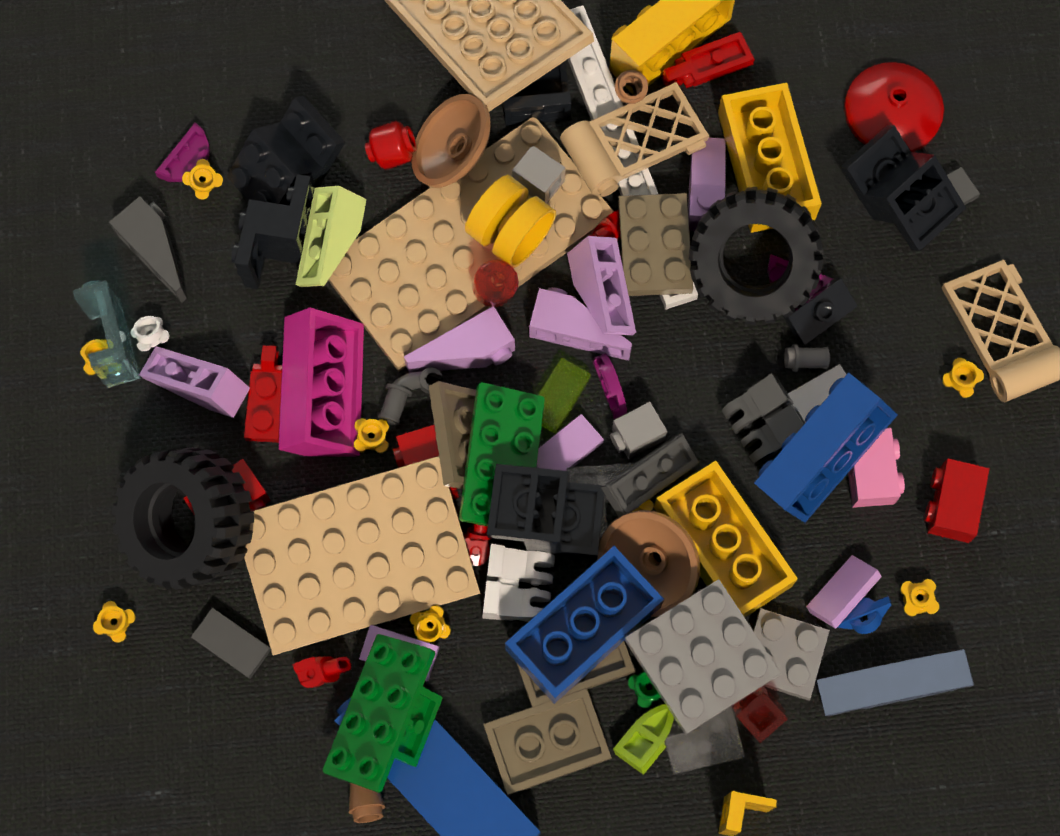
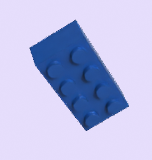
[754,372,898,522]
[505,546,664,704]

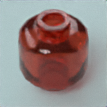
[472,259,519,307]

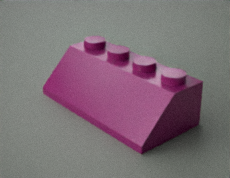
[279,307,364,457]

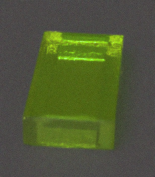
[539,358,591,434]

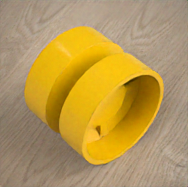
[465,174,556,268]

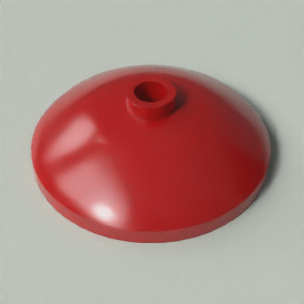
[844,62,944,152]

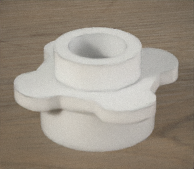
[131,316,170,351]

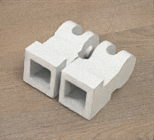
[482,544,555,622]

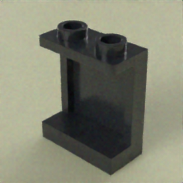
[504,61,571,126]

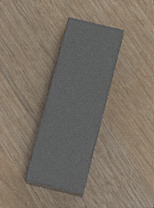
[601,433,699,518]

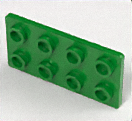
[459,382,545,527]
[323,634,443,793]

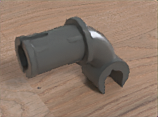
[378,367,442,425]

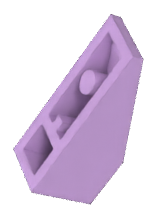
[688,137,726,231]
[567,236,636,335]
[529,287,632,361]
[404,306,515,373]
[139,346,250,418]

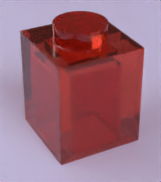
[732,686,788,743]

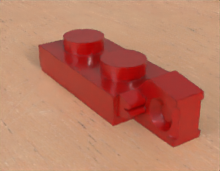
[661,32,755,88]
[244,345,282,443]

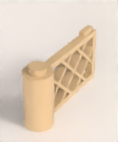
[560,82,709,197]
[942,260,1060,403]

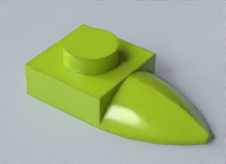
[613,704,674,775]

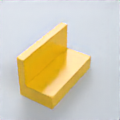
[718,791,777,836]

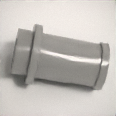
[784,344,830,372]

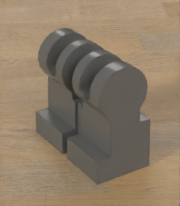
[722,373,806,465]

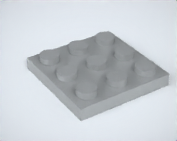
[625,579,782,735]

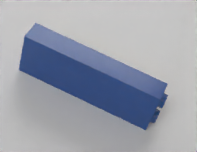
[334,698,541,836]

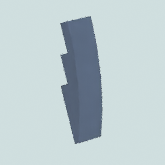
[817,649,974,716]

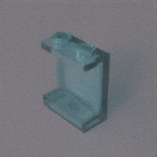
[73,281,141,388]

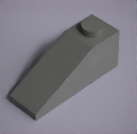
[109,196,187,303]

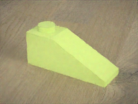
[296,186,367,287]

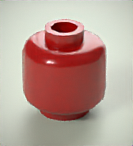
[365,121,417,170]

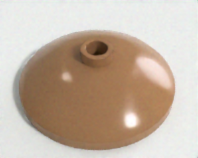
[412,94,490,188]
[597,510,700,617]

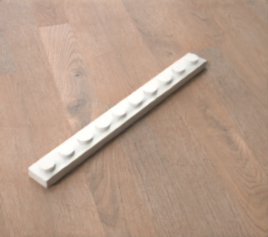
[568,5,698,310]

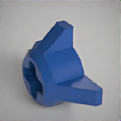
[837,596,892,634]

